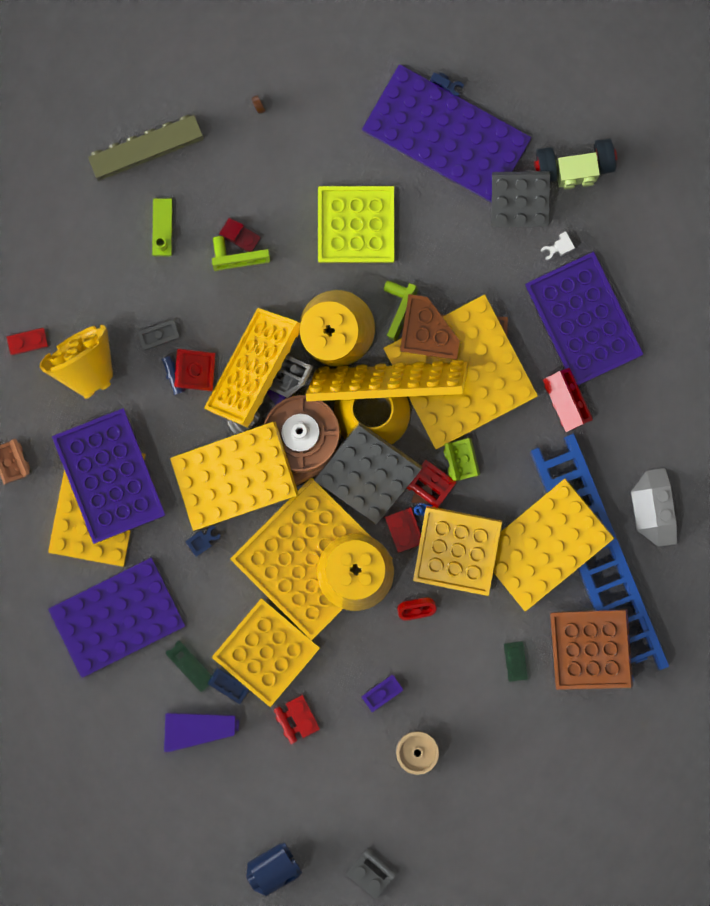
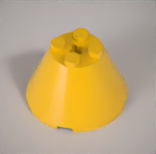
[39,325,113,399]

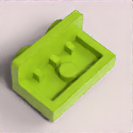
[444,438,480,481]

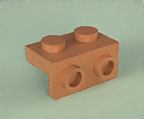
[0,438,30,485]

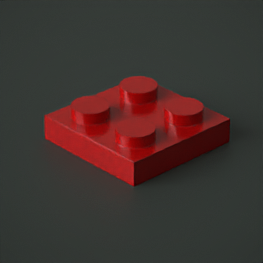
[174,349,215,391]

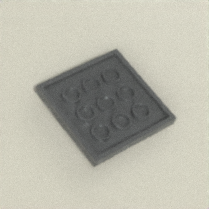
[314,422,422,524]

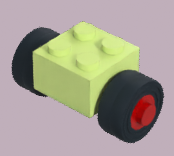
[534,139,617,190]

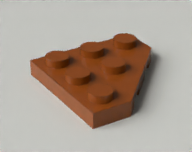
[400,294,460,360]

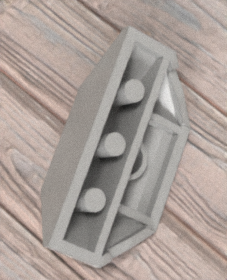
[269,355,313,398]
[631,468,677,547]

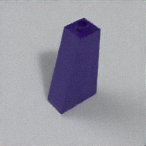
[164,713,240,752]

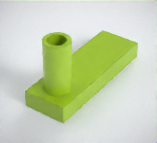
[152,199,173,256]
[212,236,270,271]
[384,280,418,341]

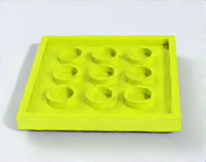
[318,186,394,263]

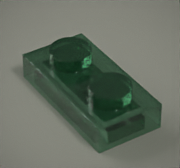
[503,641,528,682]

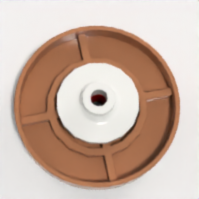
[264,395,341,473]

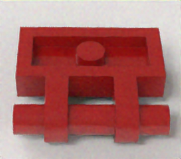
[274,695,320,744]

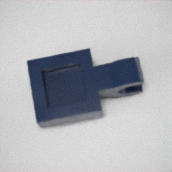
[430,72,464,97]

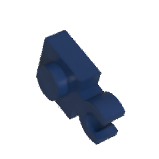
[185,526,221,557]

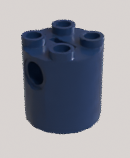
[246,842,303,897]

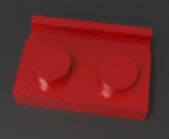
[385,507,421,553]

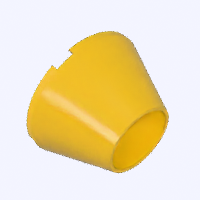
[334,396,410,445]

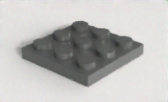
[491,171,550,227]

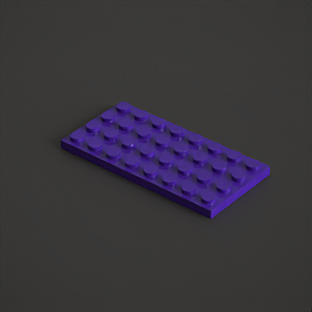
[362,64,531,202]

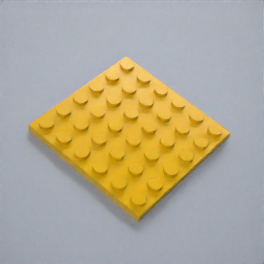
[383,294,538,450]
[230,478,393,641]

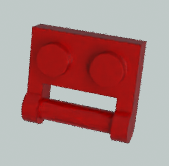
[406,460,456,508]

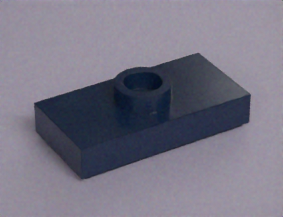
[207,667,249,704]

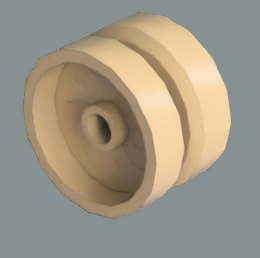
[396,731,439,775]

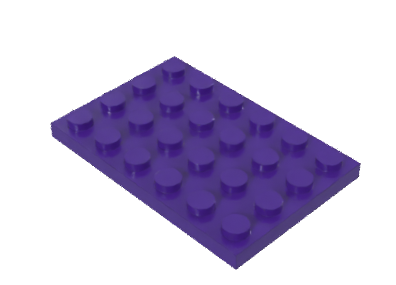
[525,252,643,386]
[52,408,166,544]
[48,557,186,678]

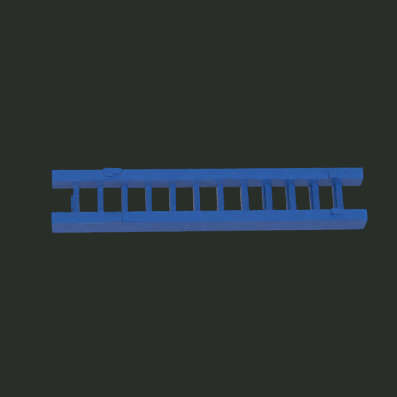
[530,434,669,681]

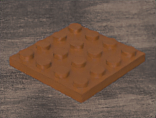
[550,609,633,690]

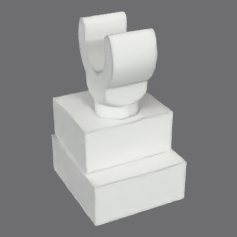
[541,231,575,260]

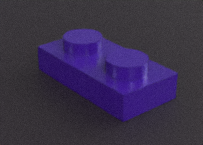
[361,674,403,712]

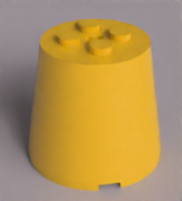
[299,290,375,367]
[317,534,394,611]

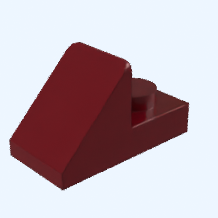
[219,218,261,252]

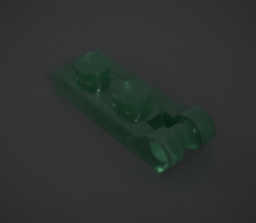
[165,640,212,693]

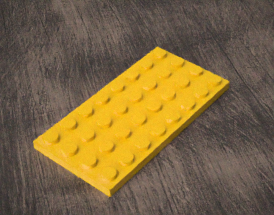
[306,360,468,401]

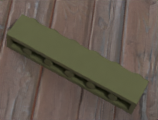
[88,115,204,181]

